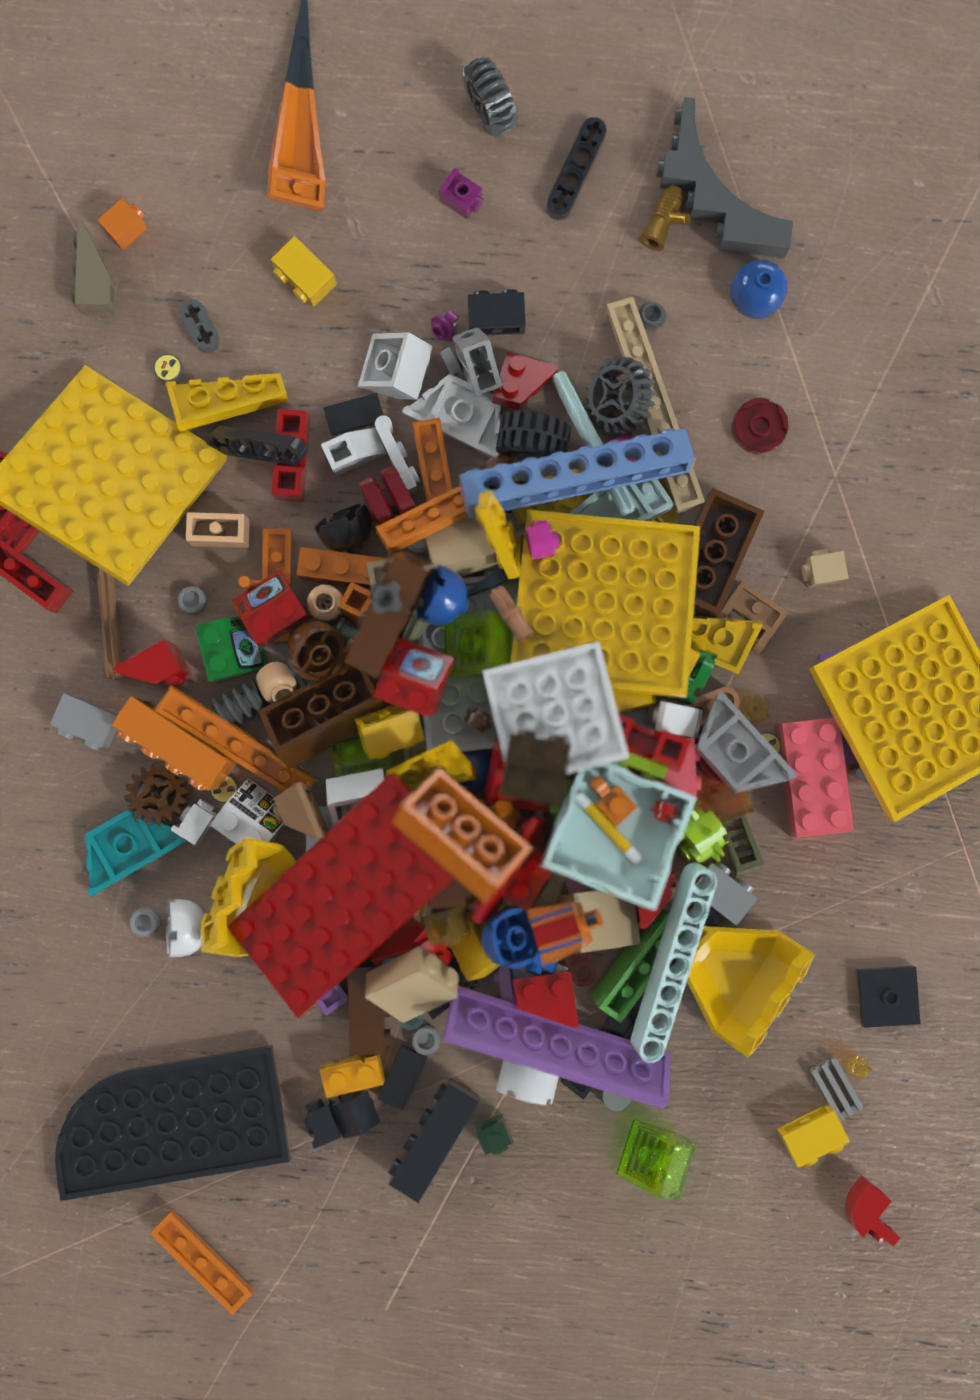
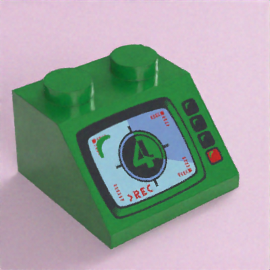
[194,616,268,683]

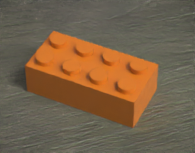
[111,696,237,791]
[393,768,532,903]

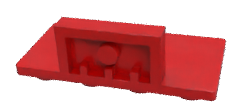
[471,816,554,923]

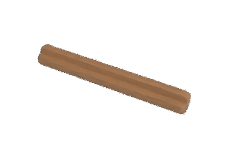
[96,569,123,680]

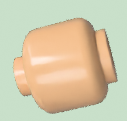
[307,585,343,623]
[256,662,297,703]

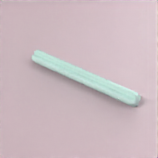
[552,371,635,516]

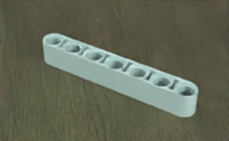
[630,863,717,1062]

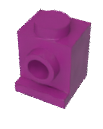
[439,167,484,219]

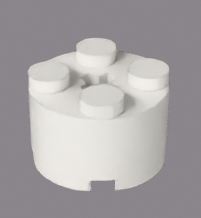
[496,1060,559,1105]

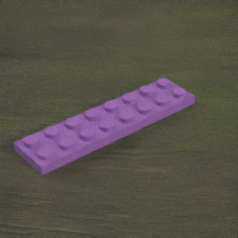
[443,986,671,1109]

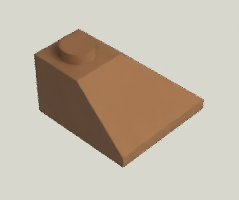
[273,782,329,839]

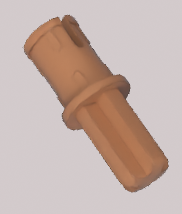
[490,586,534,643]

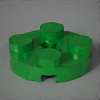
[680,649,718,705]

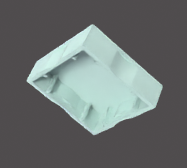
[539,763,697,910]

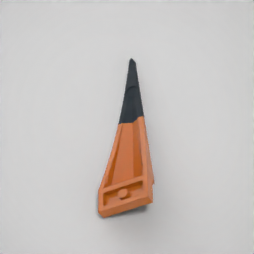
[267,0,326,212]

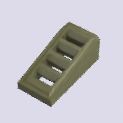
[718,811,764,876]

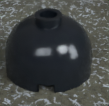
[314,503,372,554]

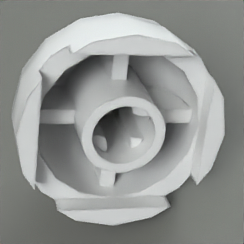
[166,899,204,957]

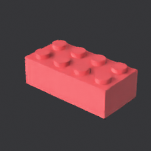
[775,718,854,838]

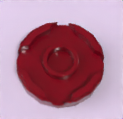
[732,398,789,455]

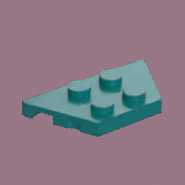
[85,810,187,897]

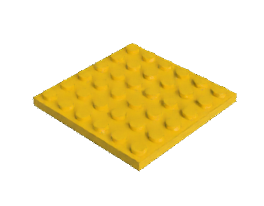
[0,365,227,586]
[511,510,700,698]
[809,595,980,823]

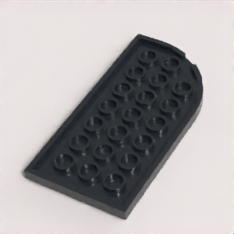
[55,1045,291,1201]

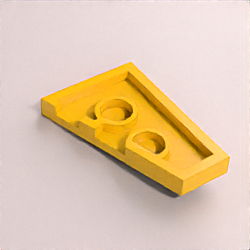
[475,490,524,579]
[691,615,763,674]
[385,740,477,792]

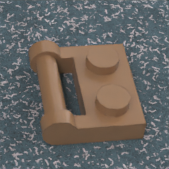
[716,580,789,655]

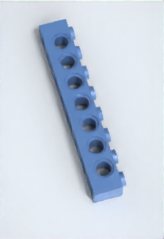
[460,429,695,519]

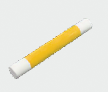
[575,791,642,865]

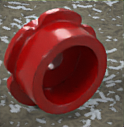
[650,800,679,824]

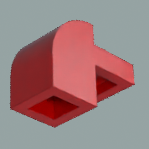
[845,1175,901,1247]

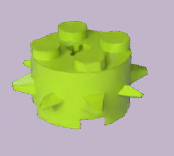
[677,798,729,863]

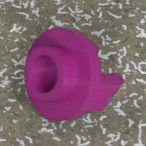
[431,309,460,341]

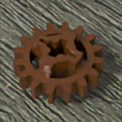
[124,764,188,827]

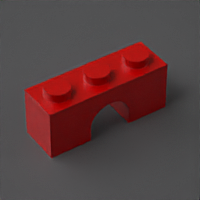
[271,409,310,502]
[618,714,691,773]

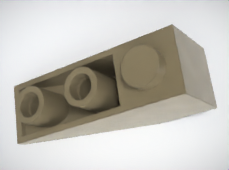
[71,221,117,314]

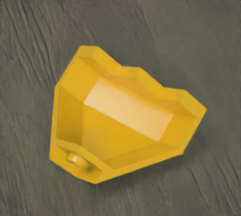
[200,838,296,957]
[676,926,815,1058]

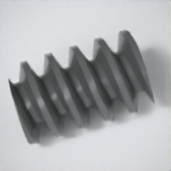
[200,679,265,725]

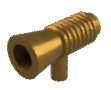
[638,185,690,251]

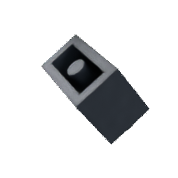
[468,289,526,336]

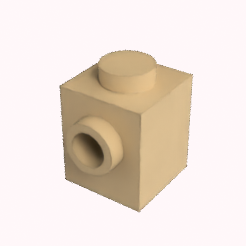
[801,549,849,588]

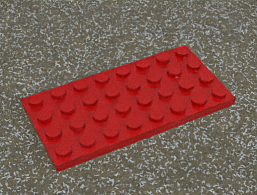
[227,772,455,1018]

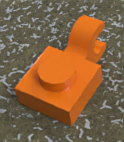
[587,775,637,827]

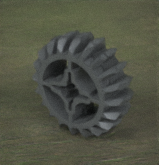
[462,56,518,138]
[583,356,657,435]

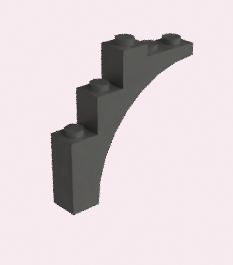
[656,97,793,259]

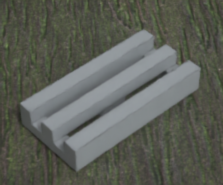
[809,1056,864,1122]

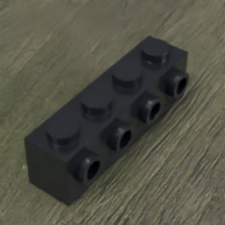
[388,1078,479,1203]

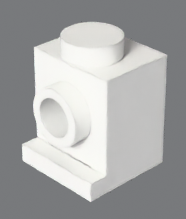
[171,799,217,845]

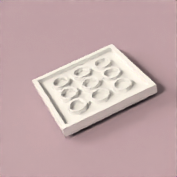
[483,642,629,774]

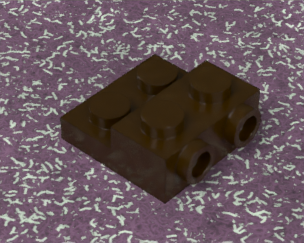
[500,729,572,807]

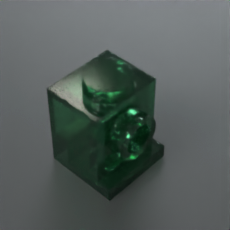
[476,1114,514,1155]

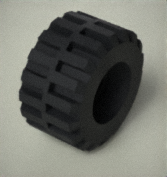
[495,410,571,460]

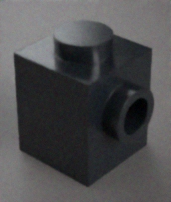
[330,1090,381,1139]

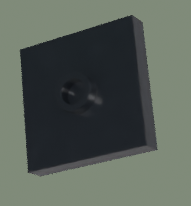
[857,966,921,1028]

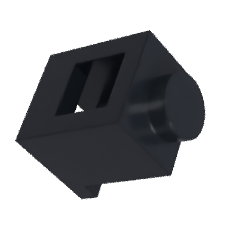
[304,1098,342,1149]

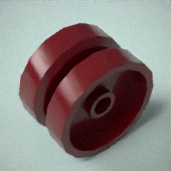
[358,464,416,525]

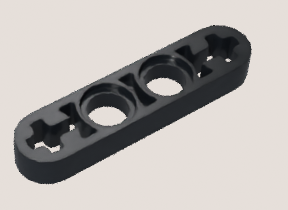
[547,117,607,221]
[205,425,308,466]

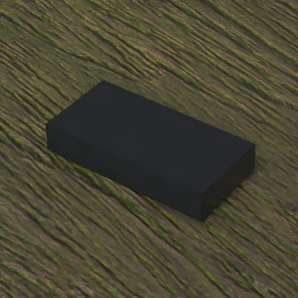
[323,393,384,436]
[377,1045,427,1111]

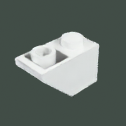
[321,428,387,477]
[652,701,703,738]

